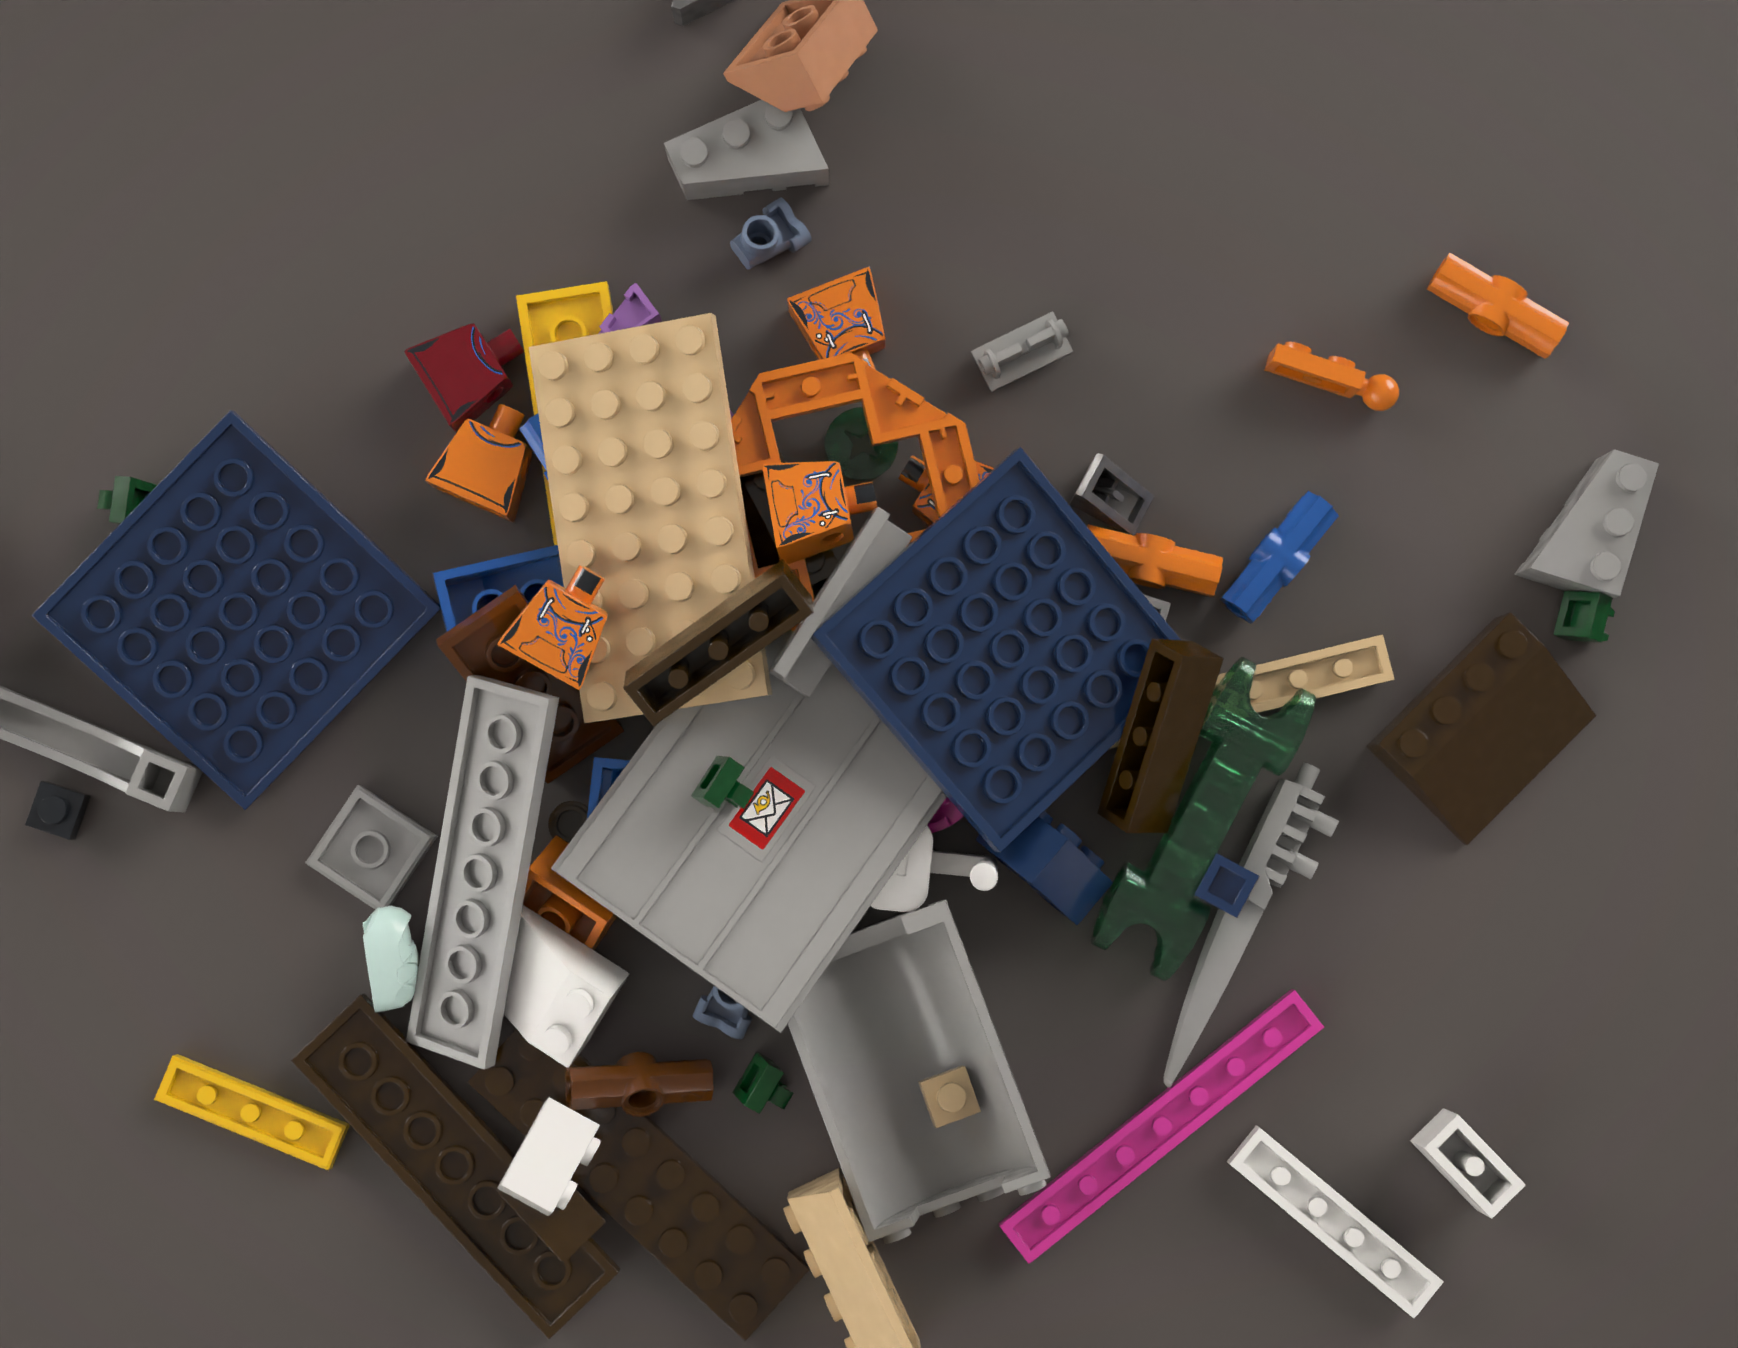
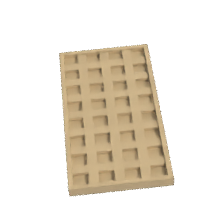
[529,313,772,723]

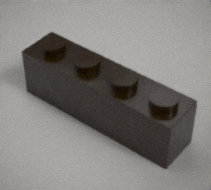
[623,559,814,726]
[1097,638,1224,833]

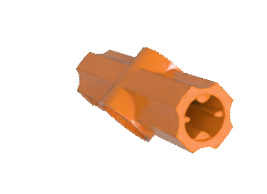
[1427,253,1569,359]
[1087,524,1223,597]

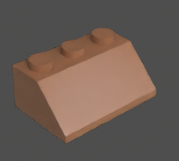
[723,0,878,112]

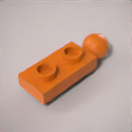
[1264,342,1399,411]

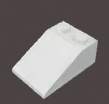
[504,905,630,1068]

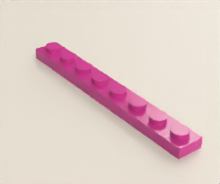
[998,989,1324,1264]

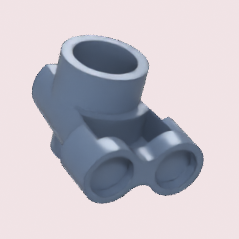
[730,197,812,270]
[692,986,752,1039]

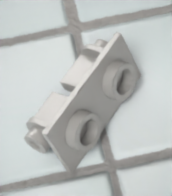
[971,311,1073,392]

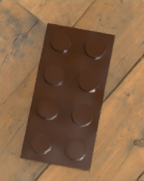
[436,585,624,784]

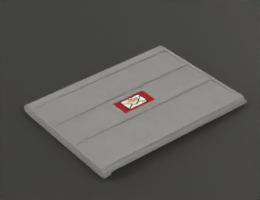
[551,630,947,1033]

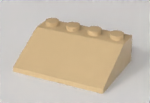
[783,1168,921,1348]

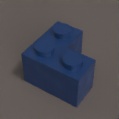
[975,811,1113,926]

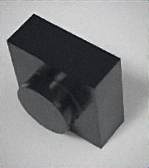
[25,781,91,840]

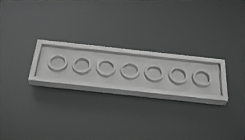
[406,675,559,1070]

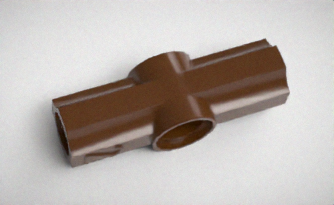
[565,1052,714,1117]

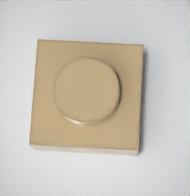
[918,1065,981,1128]

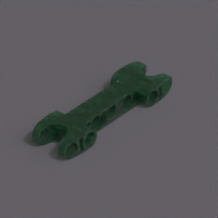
[1091,657,1316,981]

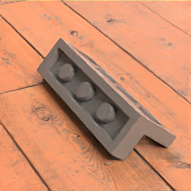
[768,507,912,698]

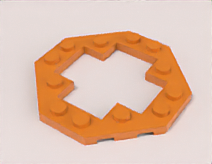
[731,352,980,631]

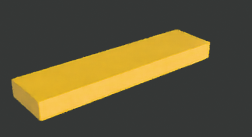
[154,1054,350,1170]

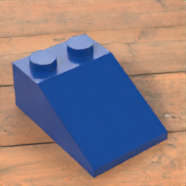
[433,545,564,670]

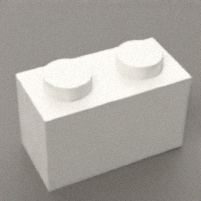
[497,1097,601,1216]
[1410,1108,1526,1219]

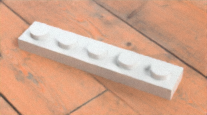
[1227,1125,1444,1319]

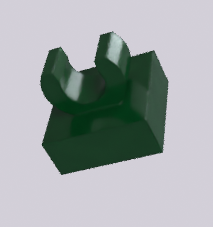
[97,476,157,525]
[1553,591,1615,643]
[691,756,754,809]
[732,1052,794,1114]

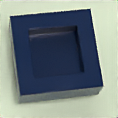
[1194,853,1260,918]

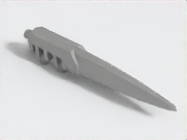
[1163,762,1339,1088]

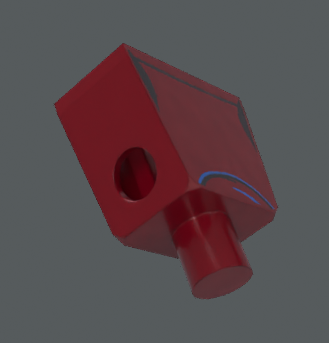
[404,323,524,433]

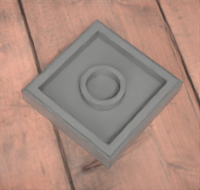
[305,785,438,910]

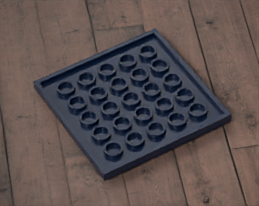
[32,410,441,810]
[811,447,1181,852]

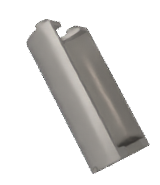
[788,899,1051,1244]

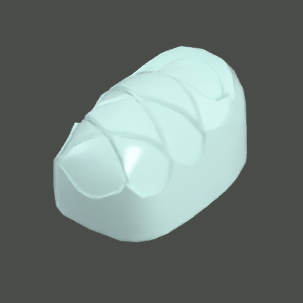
[362,906,419,1013]

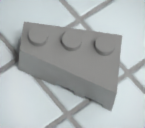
[664,100,829,200]
[1514,449,1659,599]

